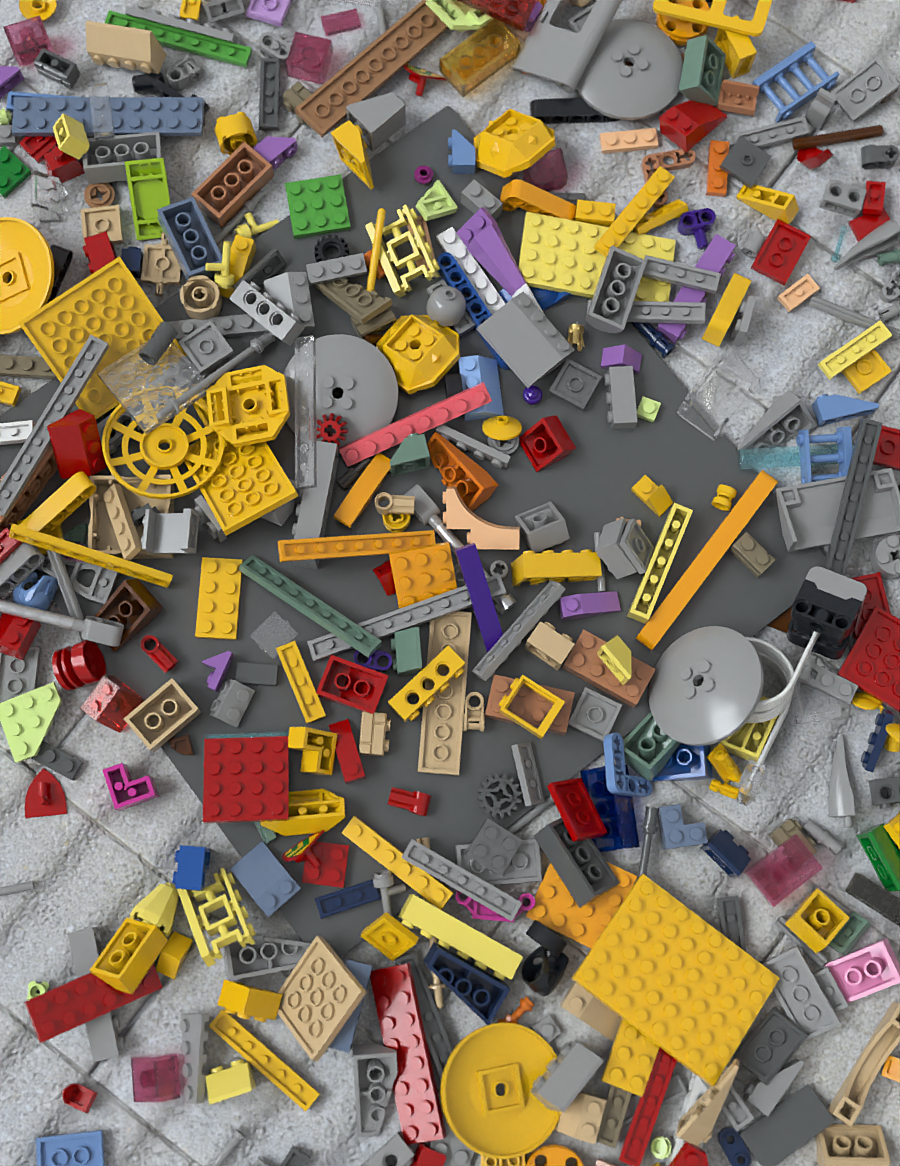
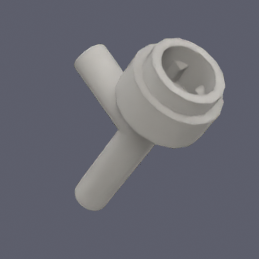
[372,870,406,916]

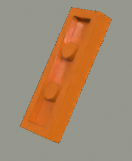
[706,140,729,197]

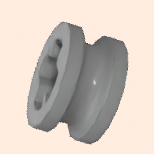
[490,560,508,579]

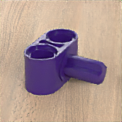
[677,208,716,249]
[354,650,393,672]

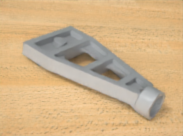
[35,555,119,605]

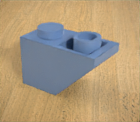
[448,130,475,174]

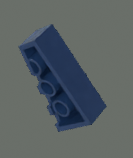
[423,942,510,1025]

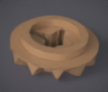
[84,182,115,208]

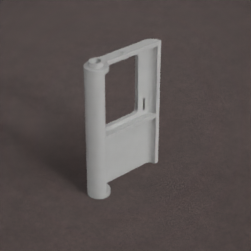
[511,0,622,93]

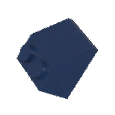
[701,829,751,878]

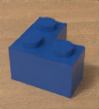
[172,845,211,891]

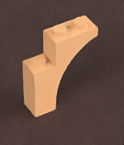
[443,486,520,550]

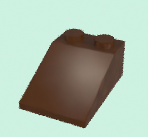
[95,579,163,652]

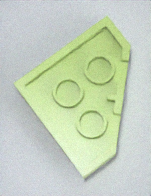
[0,682,62,763]

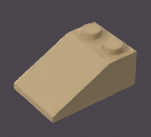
[559,981,622,1041]

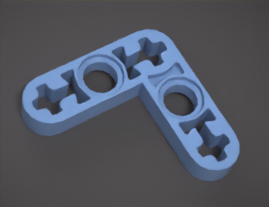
[604,733,652,798]

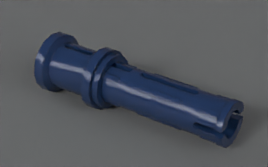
[631,322,676,358]

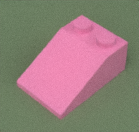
[825,937,900,1003]

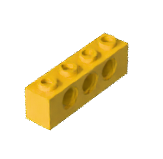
[388,645,465,722]

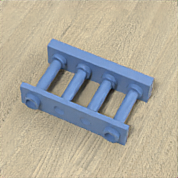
[752,41,839,123]
[796,426,853,484]

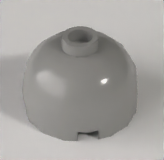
[426,286,466,326]

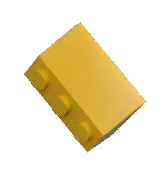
[89,917,168,994]

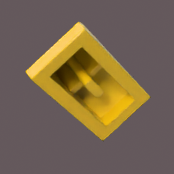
[156,931,193,980]

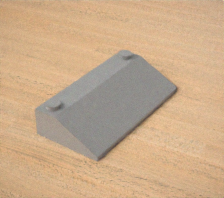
[776,468,900,552]

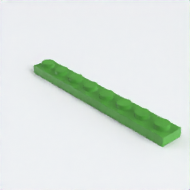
[105,10,252,68]

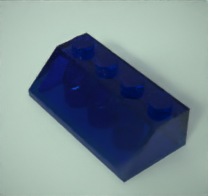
[580,764,640,852]

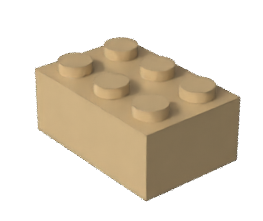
[123,678,202,752]

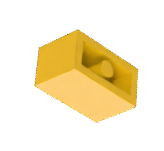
[574,200,616,227]

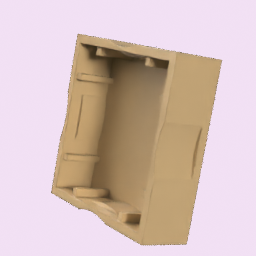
[88,475,175,559]

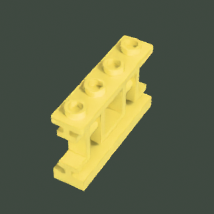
[365,205,440,298]
[177,867,256,967]

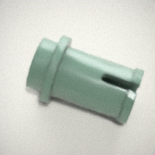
[877,248,900,266]

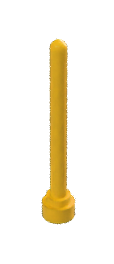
[364,208,386,292]

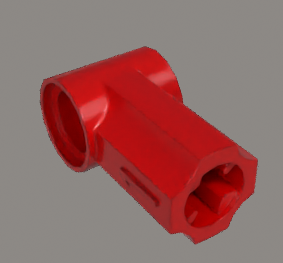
[140,635,179,674]
[388,787,432,816]

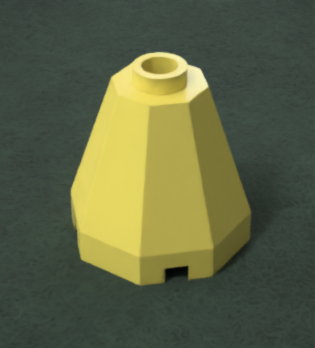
[130,882,179,938]

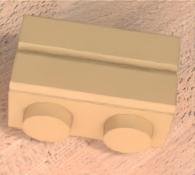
[359,712,391,757]

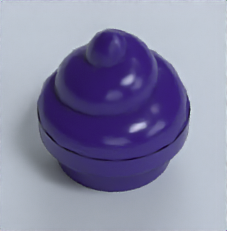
[523,385,543,405]

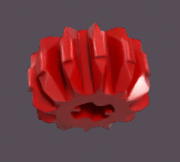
[314,413,349,446]

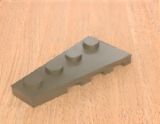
[314,278,393,325]

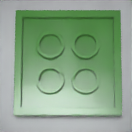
[285,174,351,239]

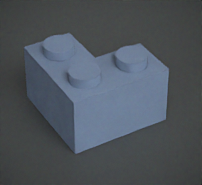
[657,804,708,850]

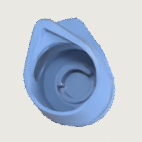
[13,571,58,611]

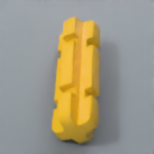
[709,779,749,803]

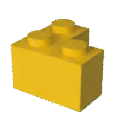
[288,727,337,775]
[217,979,282,1022]

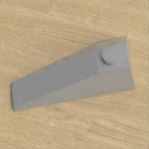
[737,390,817,462]
[223,934,311,981]
[352,1043,397,1137]

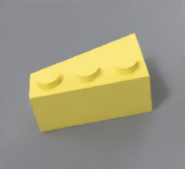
[720,696,780,764]

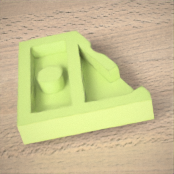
[416,180,458,221]

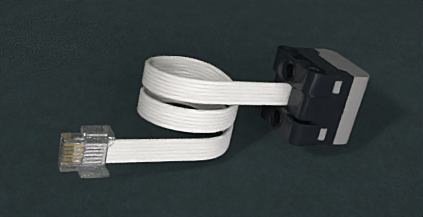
[737,566,867,806]

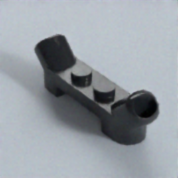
[132,72,210,128]

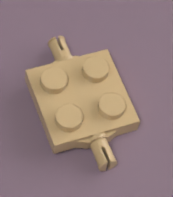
[141,232,182,297]

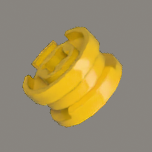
[382,505,411,533]

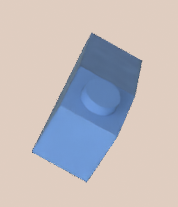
[812,394,879,427]

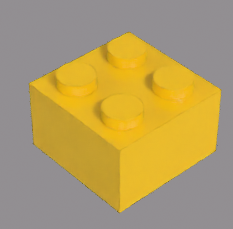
[784,888,850,954]

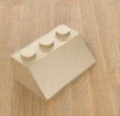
[816,1124,890,1166]

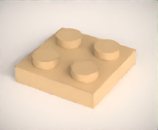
[80,205,124,246]

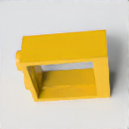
[714,15,757,79]
[499,675,565,739]

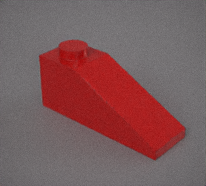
[329,719,366,784]

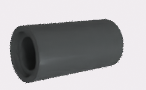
[139,322,178,365]

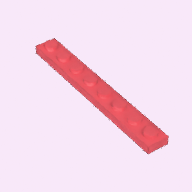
[339,382,492,467]

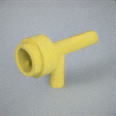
[235,212,279,239]
[205,241,234,289]

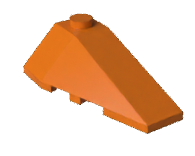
[427,432,498,511]

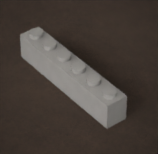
[68,927,125,1063]

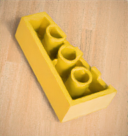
[511,549,602,587]

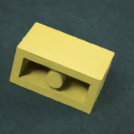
[52,113,90,160]

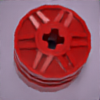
[52,640,106,691]

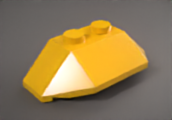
[260,789,345,836]

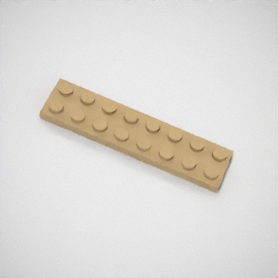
[418,611,472,776]

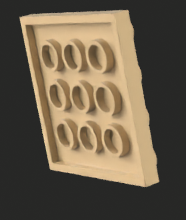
[277,935,367,1062]

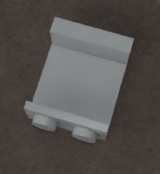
[141,508,200,554]

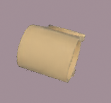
[463,692,485,732]

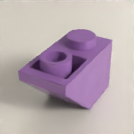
[253,136,298,169]

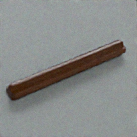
[792,125,884,150]

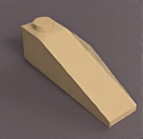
[676,1058,740,1146]

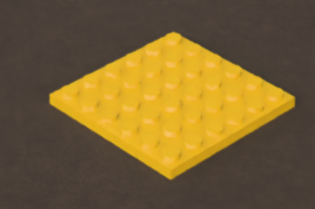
[18,256,186,419]

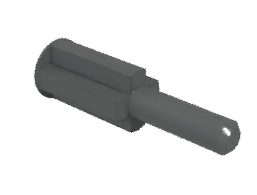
[336,458,371,490]

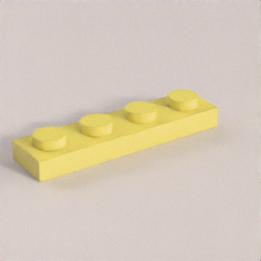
[818,320,892,380]

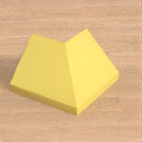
[597,635,632,685]

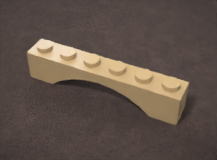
[827,1002,900,1127]

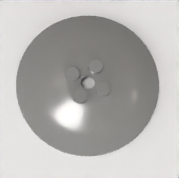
[576,19,683,120]
[284,334,398,454]
[649,626,764,746]

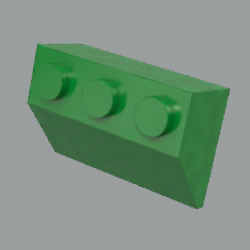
[856,823,900,892]

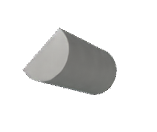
[586,246,647,333]

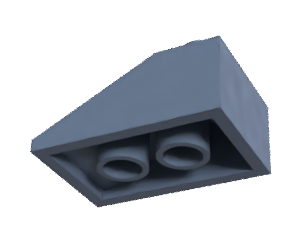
[230,841,303,917]

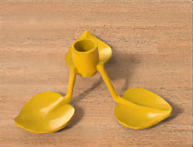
[851,691,900,752]

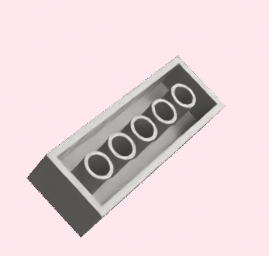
[292,440,339,570]

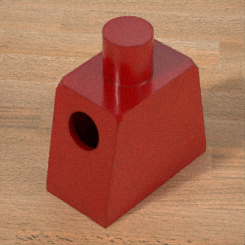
[44,146,85,186]

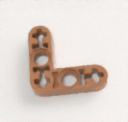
[641,149,696,209]

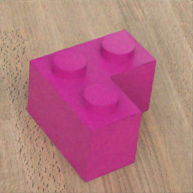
[102,763,159,811]

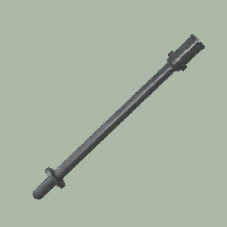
[637,806,659,880]

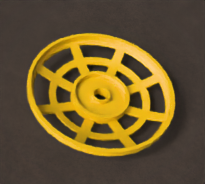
[102,387,225,499]

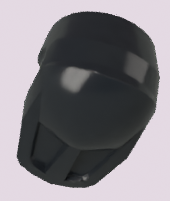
[521,946,569,997]

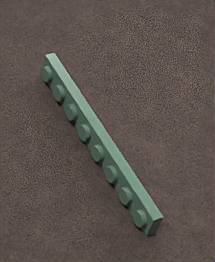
[239,555,382,658]

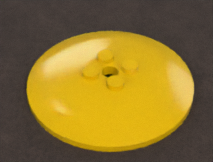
[0,217,54,335]
[441,1023,562,1159]

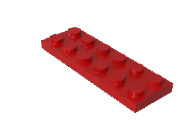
[24,964,163,1043]

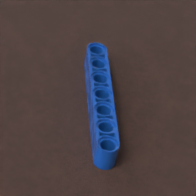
[437,252,511,370]

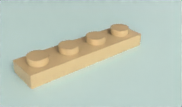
[102,483,142,561]

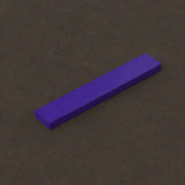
[455,543,503,653]

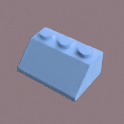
[458,355,504,421]

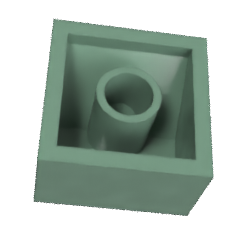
[390,433,430,477]
[391,627,422,676]

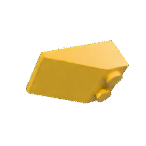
[330,120,374,190]

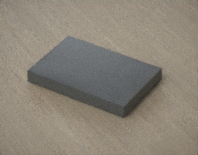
[733,1008,808,1086]

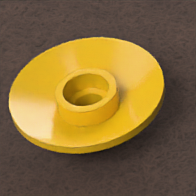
[19,0,57,22]
[482,415,522,440]

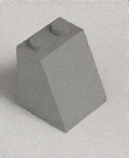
[346,92,406,152]

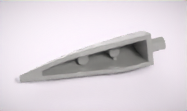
[833,220,900,271]
[828,735,855,828]

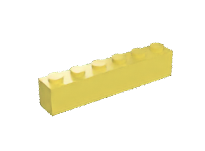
[627,503,693,624]
[398,894,523,981]

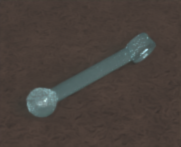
[831,225,847,262]

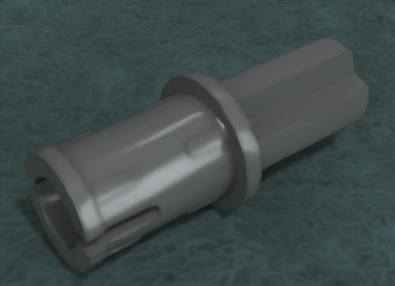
[549,191,586,205]

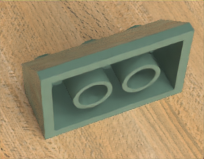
[679,35,726,105]

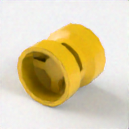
[711,484,737,511]

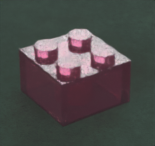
[286,32,333,85]

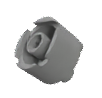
[869,535,900,580]

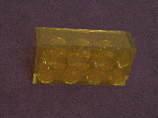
[439,17,521,97]

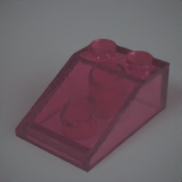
[744,834,823,907]

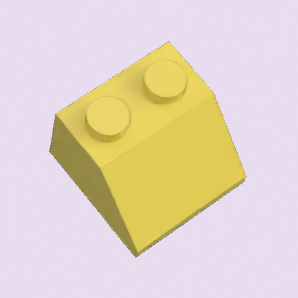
[206,1058,257,1104]

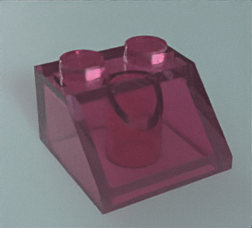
[3,15,54,67]
[523,147,568,192]
[131,1053,181,1102]

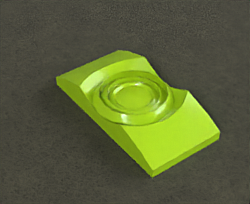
[125,157,171,240]

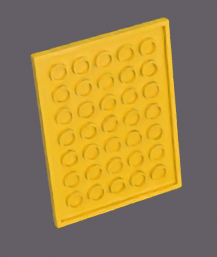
[571,874,780,1086]

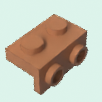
[717,80,759,116]

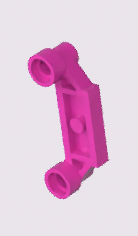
[455,890,535,922]

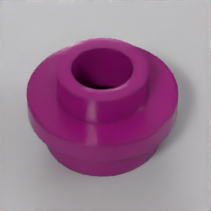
[414,165,433,185]

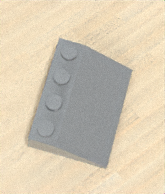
[476,291,575,388]

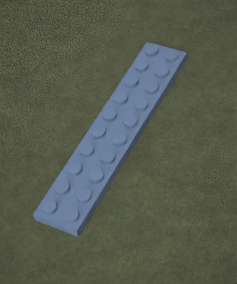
[12,97,204,136]

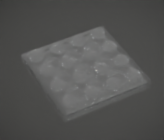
[97,341,211,435]

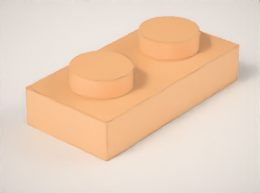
[777,274,820,313]

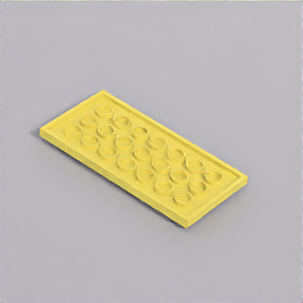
[518,211,676,302]

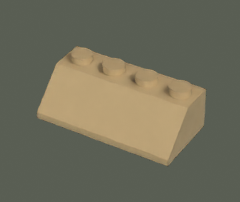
[85,21,167,74]

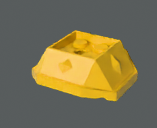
[473,108,556,178]
[376,314,460,395]
[206,365,290,447]

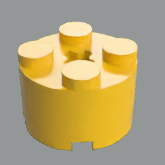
[215,112,257,155]

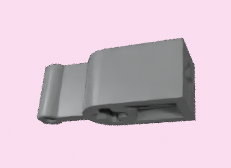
[805,88,837,130]

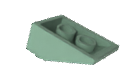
[623,712,680,781]

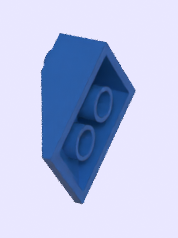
[650,743,713,782]

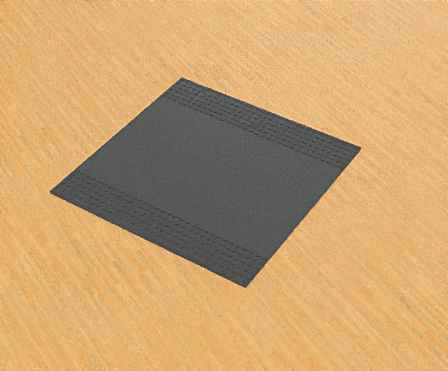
[0,106,827,958]

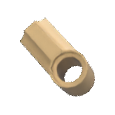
[375,492,415,515]

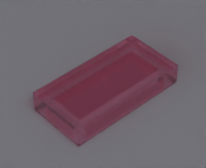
[320,8,361,36]

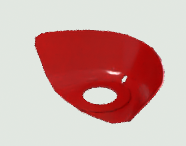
[796,147,833,169]

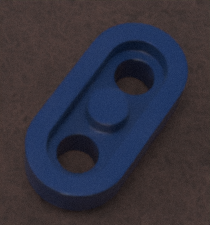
[718,1127,751,1166]

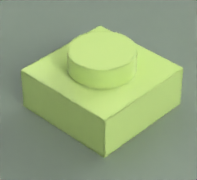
[637,396,661,423]

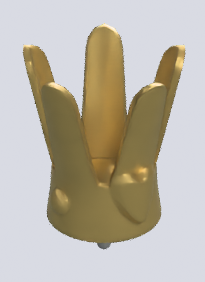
[567,322,585,352]

